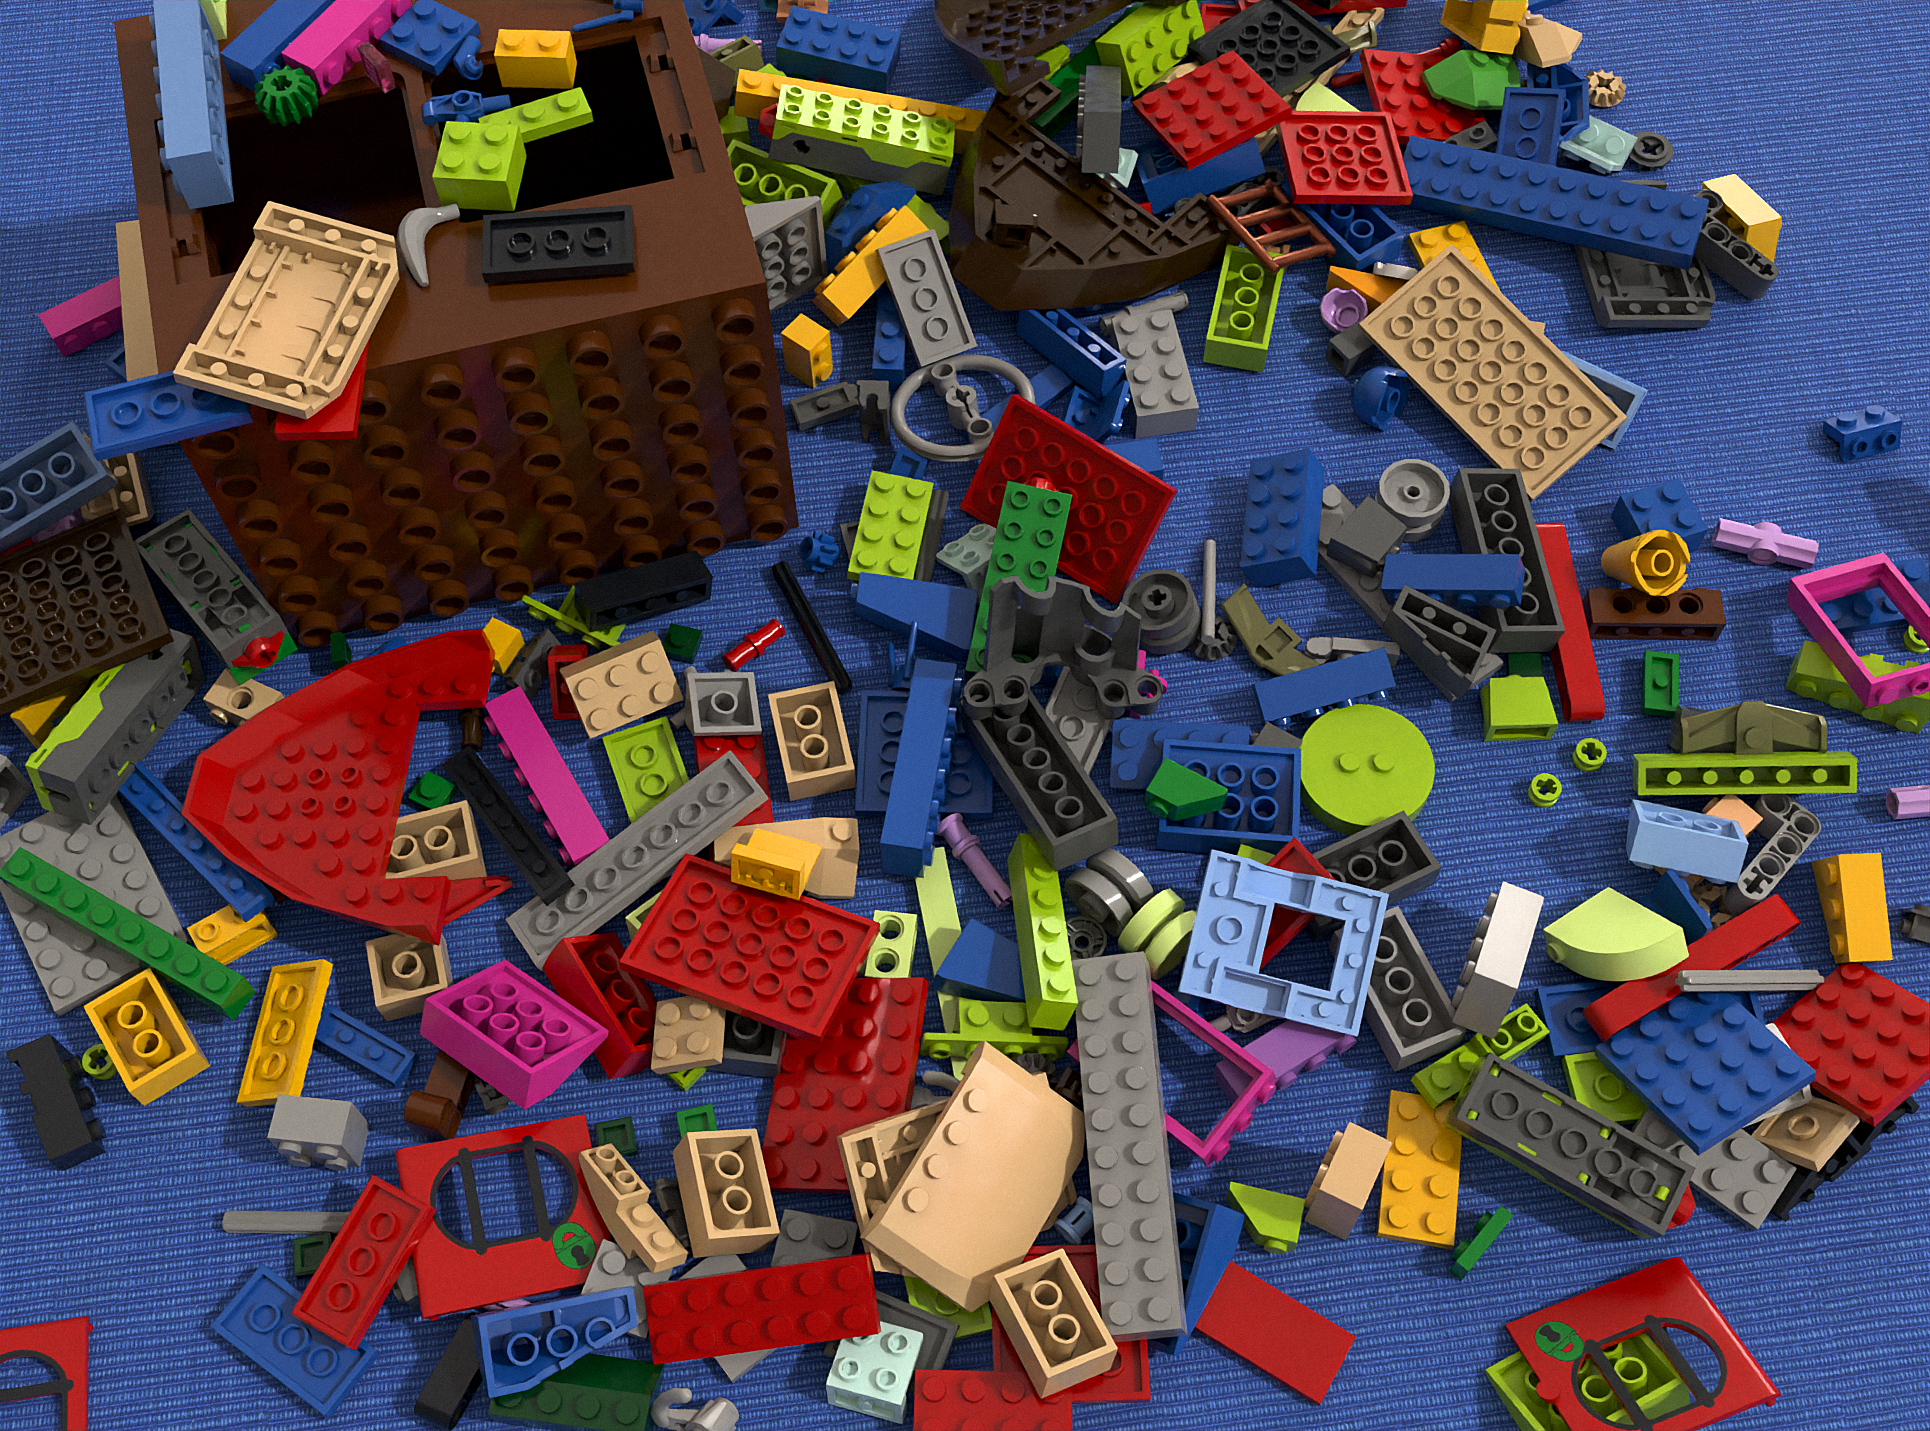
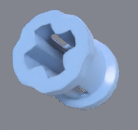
[1054,1196,1094,1245]

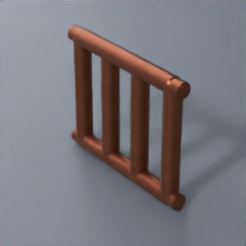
[1206,179,1337,275]

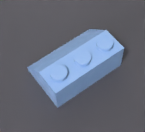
[1561,351,1648,450]
[1626,799,1749,884]

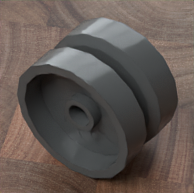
[1122,569,1202,654]

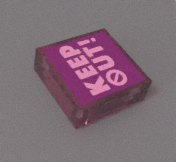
[357,42,395,93]

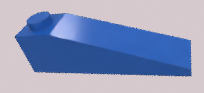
[1147,1192,1245,1357]
[471,1286,639,1398]

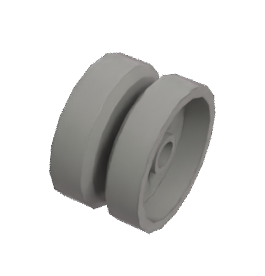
[1374,459,1450,542]
[1064,848,1155,937]

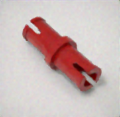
[722,618,785,672]

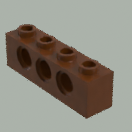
[1582,587,1726,641]

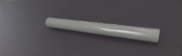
[1201,540,1216,644]

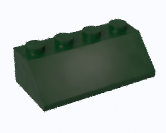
[488,1353,665,1431]

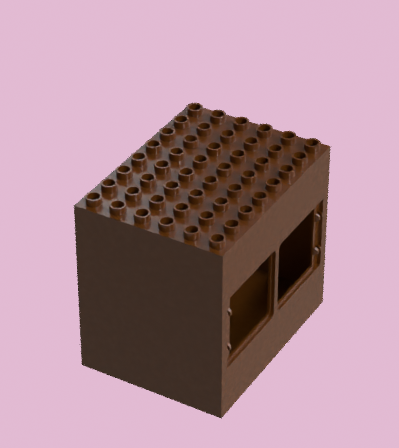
[114,0,799,647]

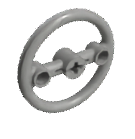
[890,354,1036,462]

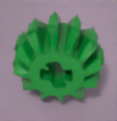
[254,65,318,128]

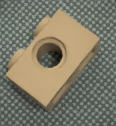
[203,669,284,728]

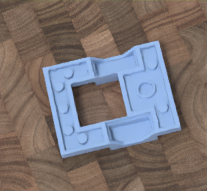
[1177,849,1389,1037]

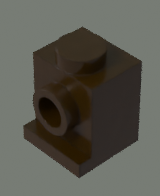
[990,199,1038,246]

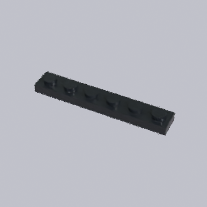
[442,745,575,906]

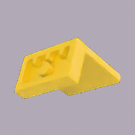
[731,828,821,900]

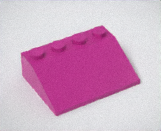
[420,960,609,1110]

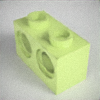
[860,910,918,978]

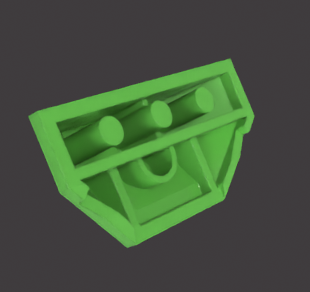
[1421,50,1525,110]

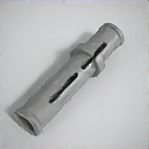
[1099,290,1189,336]

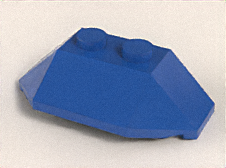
[1527,62,1590,146]
[824,180,917,276]

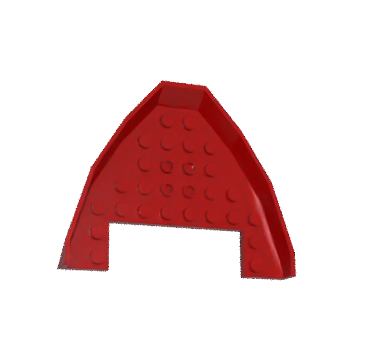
[181,629,495,946]

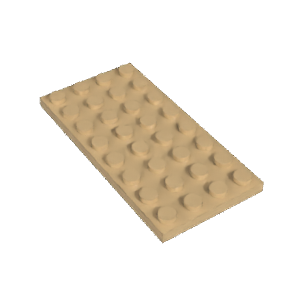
[1358,244,1627,503]

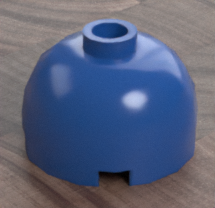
[1351,366,1410,431]

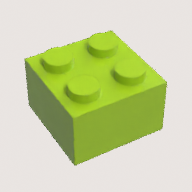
[432,121,527,211]

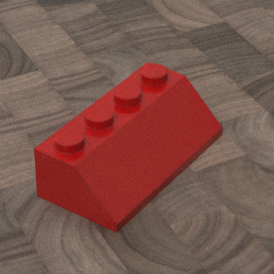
[542,932,657,1079]

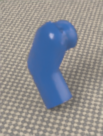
[453,36,484,81]

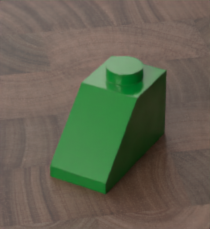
[1144,758,1228,821]

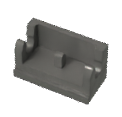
[857,380,891,446]

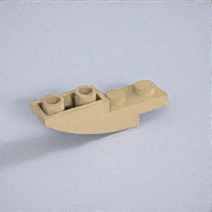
[578,1143,688,1274]

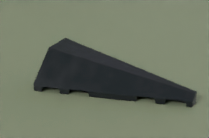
[1770,1096,1920,1222]

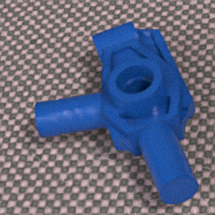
[421,90,512,126]

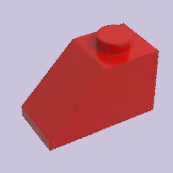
[547,644,588,720]

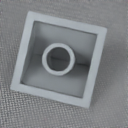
[684,672,762,736]

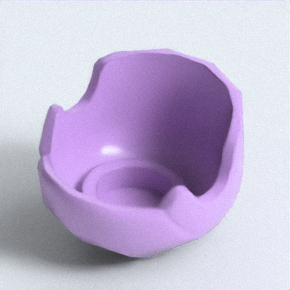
[1320,288,1369,334]

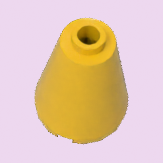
[1601,529,1690,596]

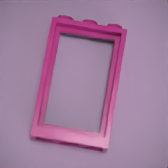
[1787,552,1930,708]
[1066,980,1277,1167]

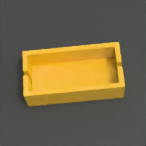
[1440,0,1528,54]
[811,205,929,326]

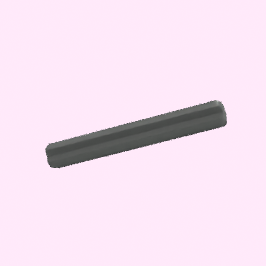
[913,489,949,582]

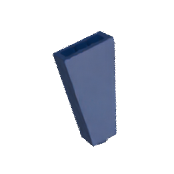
[849,571,977,662]
[932,918,1075,1016]

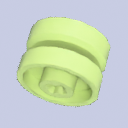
[1118,888,1196,980]

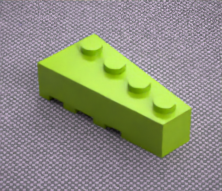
[1785,640,1930,734]

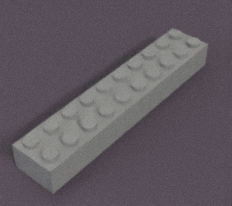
[1071,951,1188,1342]

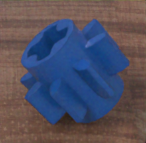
[799,531,839,573]

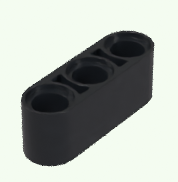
[413,1311,482,1431]

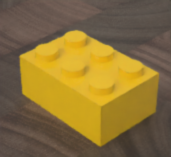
[83,967,210,1106]

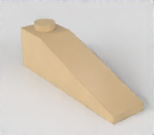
[713,817,860,899]

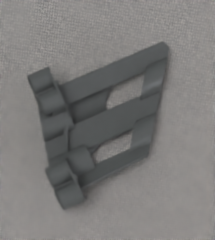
[963,575,1163,720]

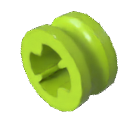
[1902,625,1930,654]
[1572,738,1607,772]
[1528,773,1562,808]
[82,1044,118,1080]

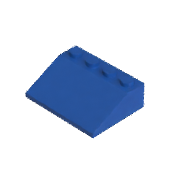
[1130,137,1266,215]
[1156,738,1301,855]

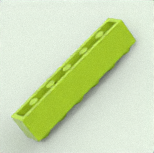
[1633,751,1857,795]
[1007,833,1078,1031]

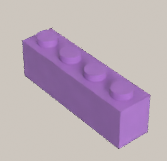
[1213,1020,1361,1106]

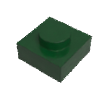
[662,623,703,664]

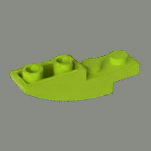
[1410,1003,1550,1110]

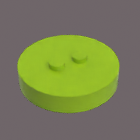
[1299,704,1435,836]

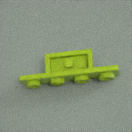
[521,586,628,649]
[919,1000,1068,1062]

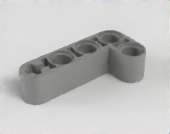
[1724,794,1821,916]

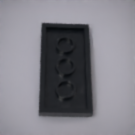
[482,205,635,283]

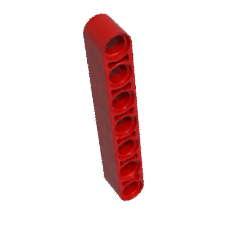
[1535,522,1605,722]
[1581,894,1801,1043]

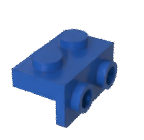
[1823,406,1902,462]

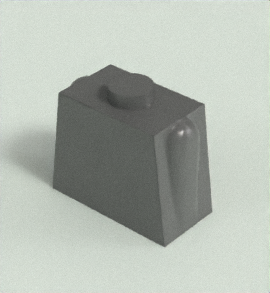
[1326,496,1407,579]

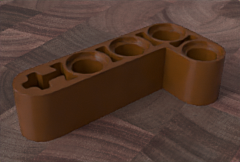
[404,1048,477,1141]

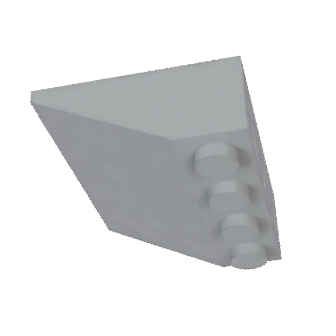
[744,196,828,313]

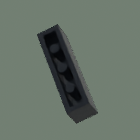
[574,551,713,633]

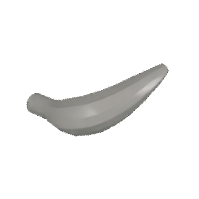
[397,204,460,287]

